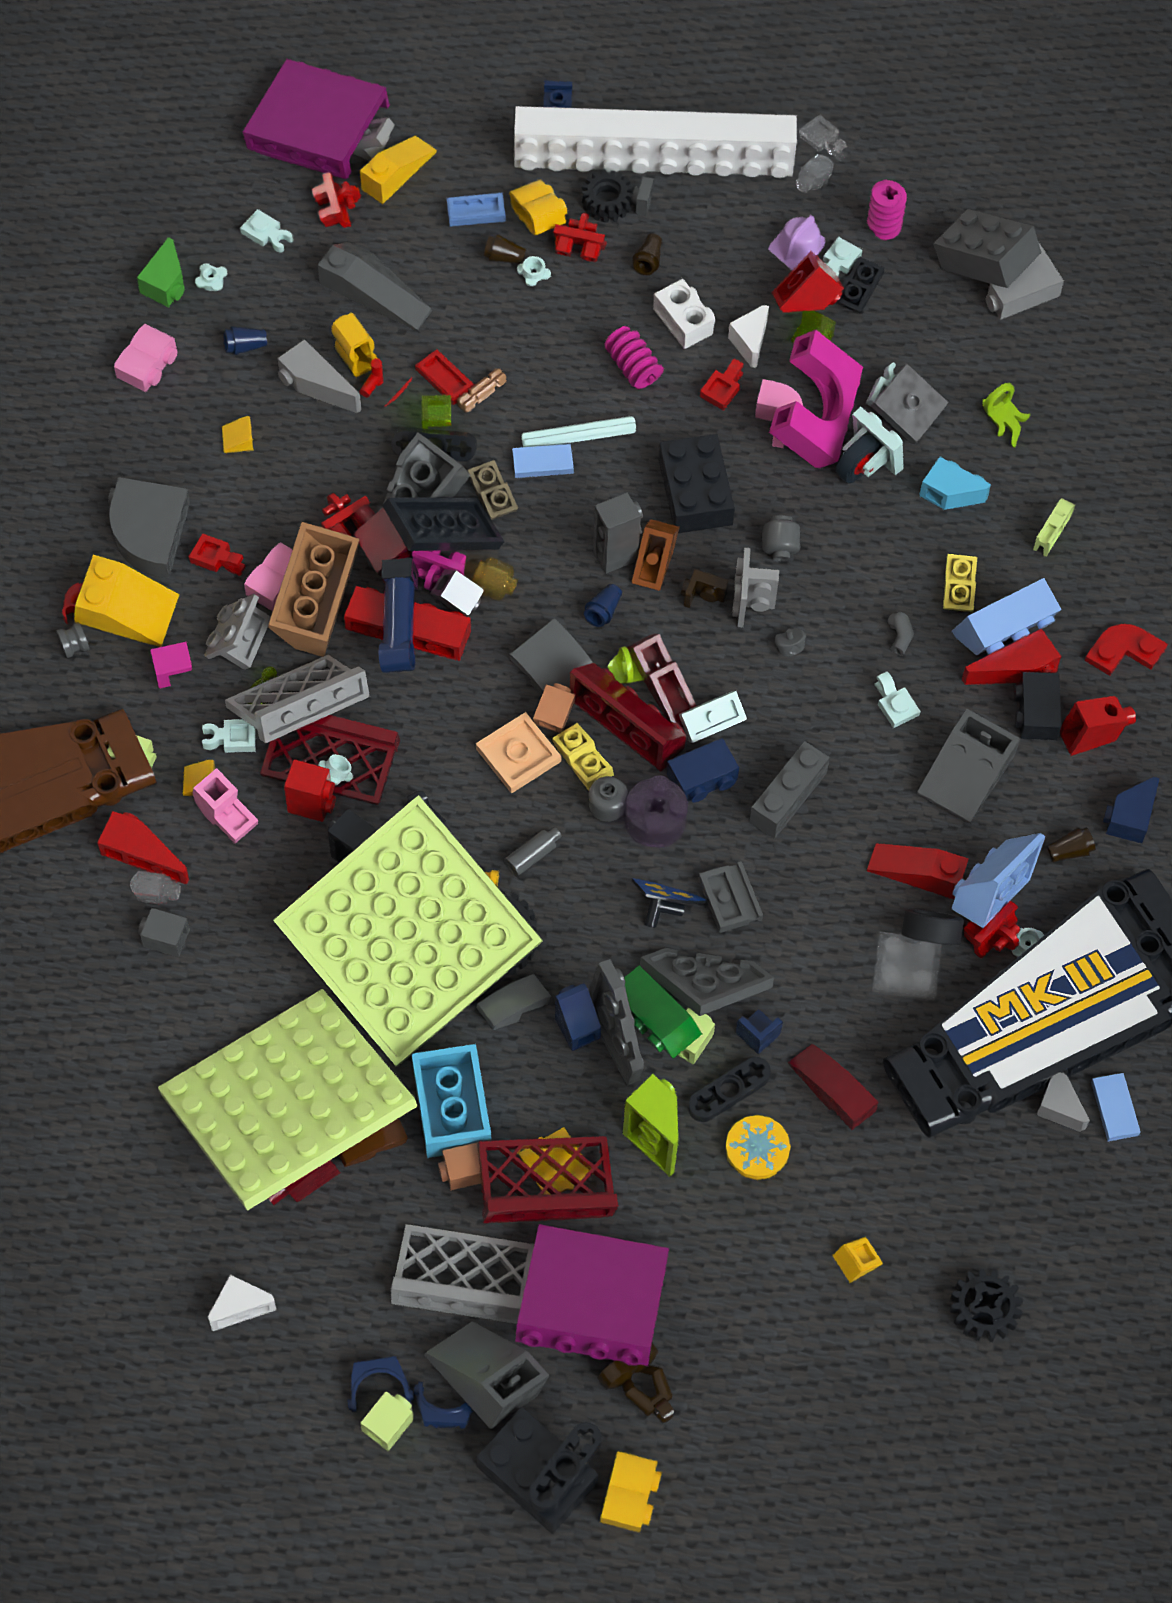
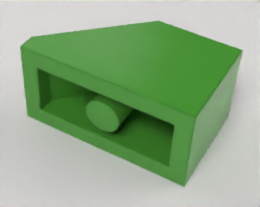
[137,237,185,307]

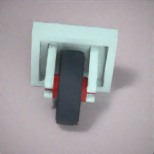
[836,407,904,483]

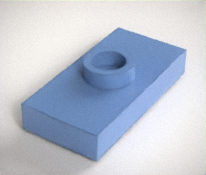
[447,193,506,227]

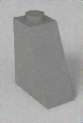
[986,241,1064,320]

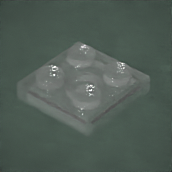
[872,931,942,1002]

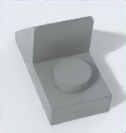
[353,117,395,160]

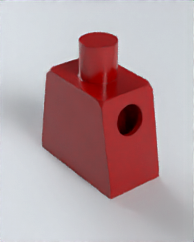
[1060,696,1136,756]

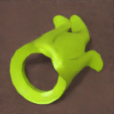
[982,383,1030,448]
[607,646,644,683]

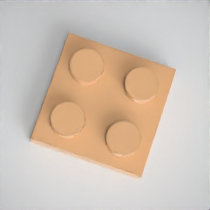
[476,712,561,794]

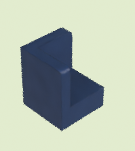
[736,1009,783,1054]

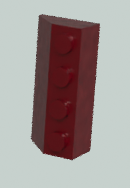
[570,663,686,772]

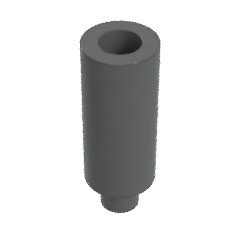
[504,827,562,877]

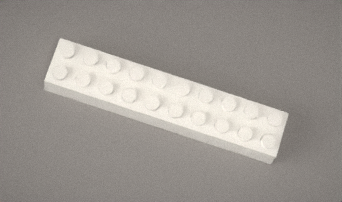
[515,107,797,178]

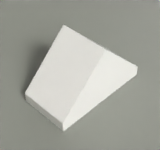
[728,305,769,368]
[208,1275,276,1331]

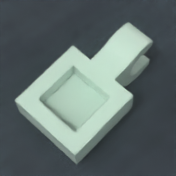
[874,672,921,728]

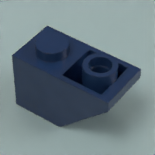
[555,983,601,1051]

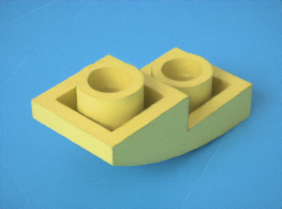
[943,554,977,612]
[552,723,614,790]

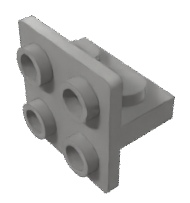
[732,547,779,628]
[204,594,271,670]

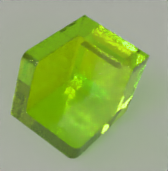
[791,310,836,344]
[421,395,451,429]

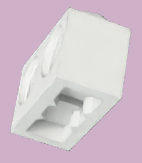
[653,279,715,349]

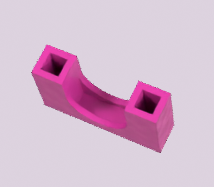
[769,330,863,469]

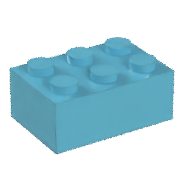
[412,1044,491,1158]

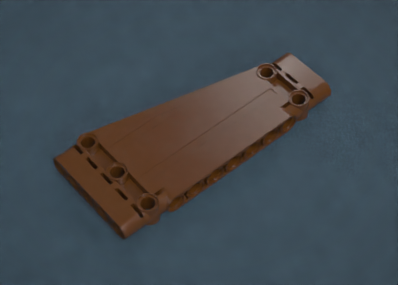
[0,708,156,853]

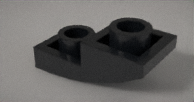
[836,257,885,313]

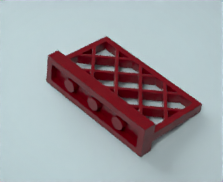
[260,715,400,805]
[477,1136,618,1223]

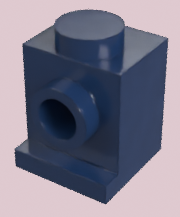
[544,81,572,108]

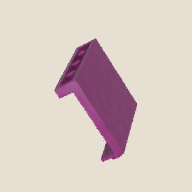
[243,59,389,180]
[515,1224,669,1366]

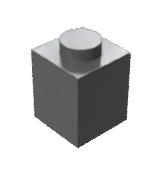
[138,908,190,957]

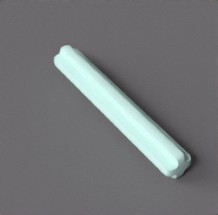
[521,416,636,447]

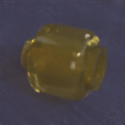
[472,557,518,601]

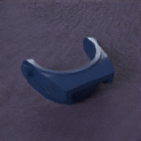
[347,1356,414,1412]
[415,1381,473,1429]

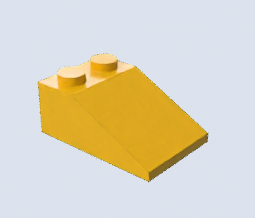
[74,555,179,647]

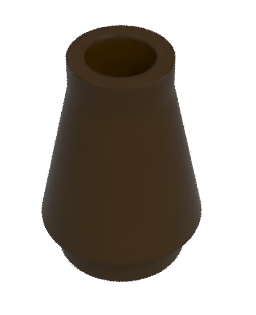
[483,234,526,264]
[632,234,662,275]
[1047,827,1096,863]

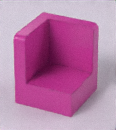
[150,642,192,688]

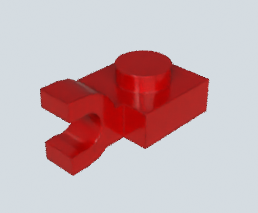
[700,358,744,411]
[189,533,246,576]

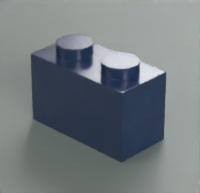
[666,738,739,803]

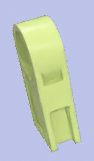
[1033,498,1075,556]

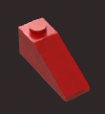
[962,629,1061,685]
[97,811,189,885]
[867,843,969,900]

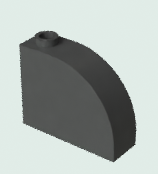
[108,477,190,578]

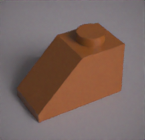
[632,519,679,591]

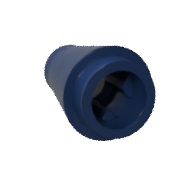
[223,326,267,355]
[584,584,622,627]

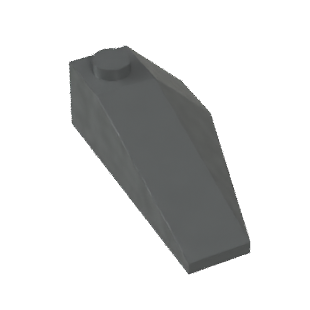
[318,242,432,331]
[378,432,471,512]

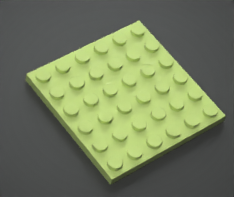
[273,795,543,1067]
[158,989,417,1211]

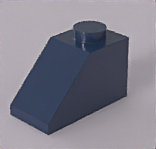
[1103,777,1160,844]

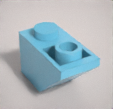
[919,457,991,510]

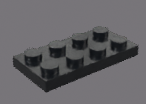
[382,498,505,551]

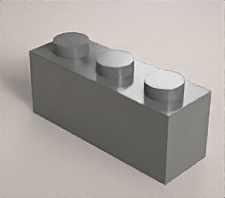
[593,492,643,574]
[749,741,830,839]

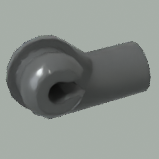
[888,612,914,656]

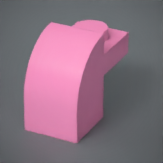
[755,379,803,448]
[193,768,258,843]

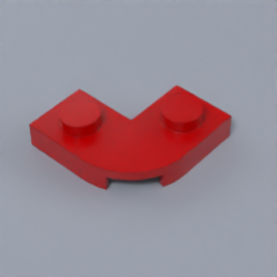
[1084,624,1168,676]

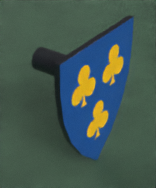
[632,878,707,928]

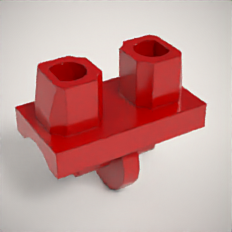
[312,172,361,228]
[553,213,607,262]
[321,493,370,536]
[964,901,1021,959]

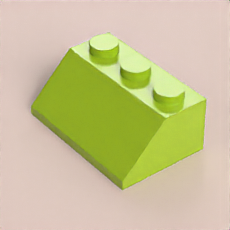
[623,1074,678,1177]

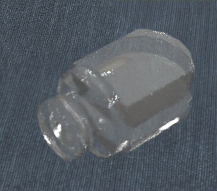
[796,154,834,193]
[130,871,181,905]

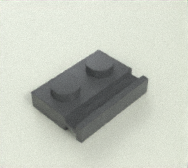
[698,861,763,933]

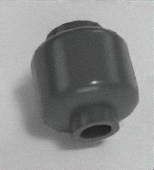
[762,516,801,561]
[588,776,628,822]

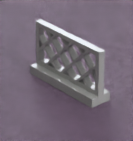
[225,655,370,743]
[391,1224,534,1324]

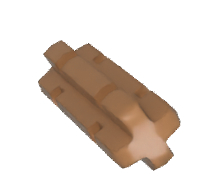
[457,368,506,412]

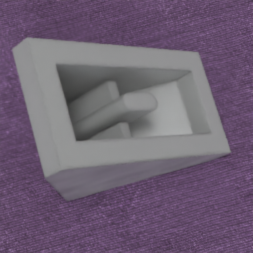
[1037,1072,1090,1132]

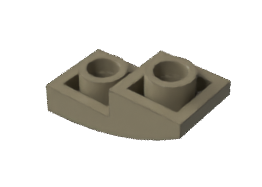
[467,460,518,520]

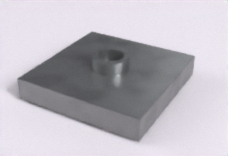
[871,363,949,444]

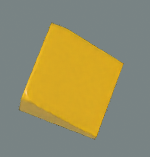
[222,416,253,453]
[183,760,215,796]
[833,1236,883,1283]

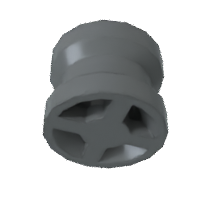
[56,622,90,658]

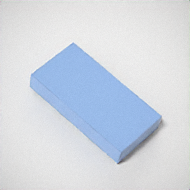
[513,444,574,478]
[1091,1073,1141,1141]

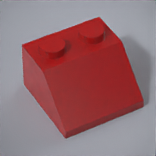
[772,251,844,312]

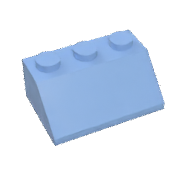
[952,578,1061,655]
[952,833,1045,928]

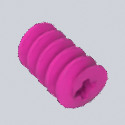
[867,180,907,240]
[605,326,664,389]

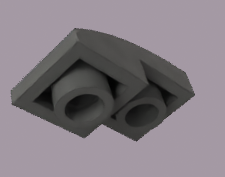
[476,974,551,1030]

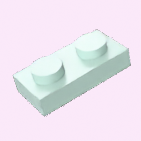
[679,691,747,743]

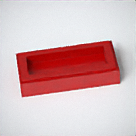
[415,349,475,405]

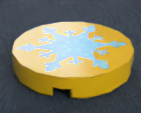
[725,1115,791,1180]

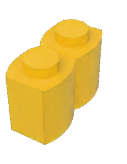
[509,180,567,235]
[332,313,377,377]
[600,1451,662,1533]

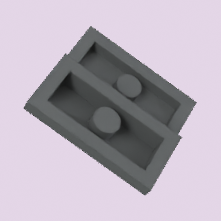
[510,618,593,694]

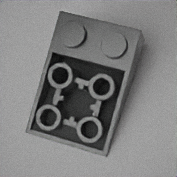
[917,709,1020,824]
[424,1321,550,1429]

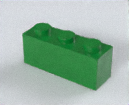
[624,965,702,1058]

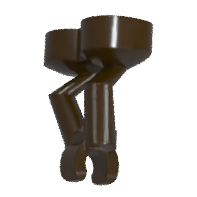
[598,1343,674,1423]

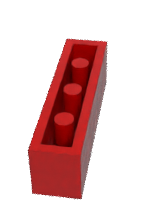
[344,586,471,661]

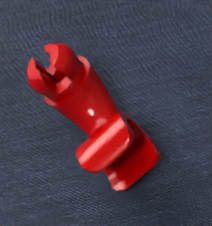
[62,582,83,624]

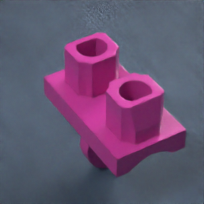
[412,551,466,591]

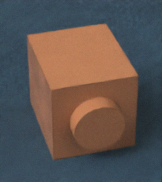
[533,683,575,733]
[438,1142,481,1190]

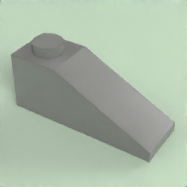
[277,339,361,413]

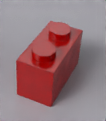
[284,760,336,822]

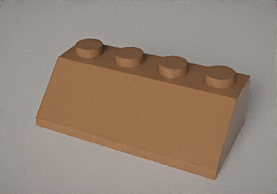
[268,522,359,657]

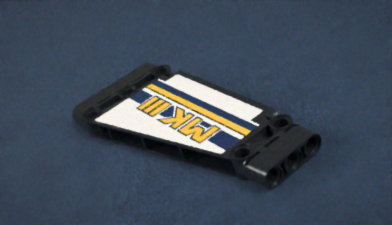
[883,869,1172,1138]

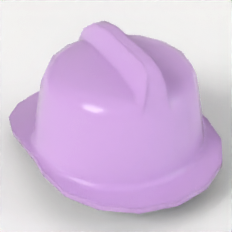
[768,215,825,270]

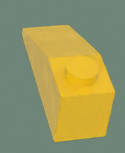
[360,136,437,204]

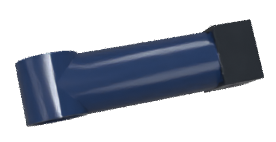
[379,558,418,673]

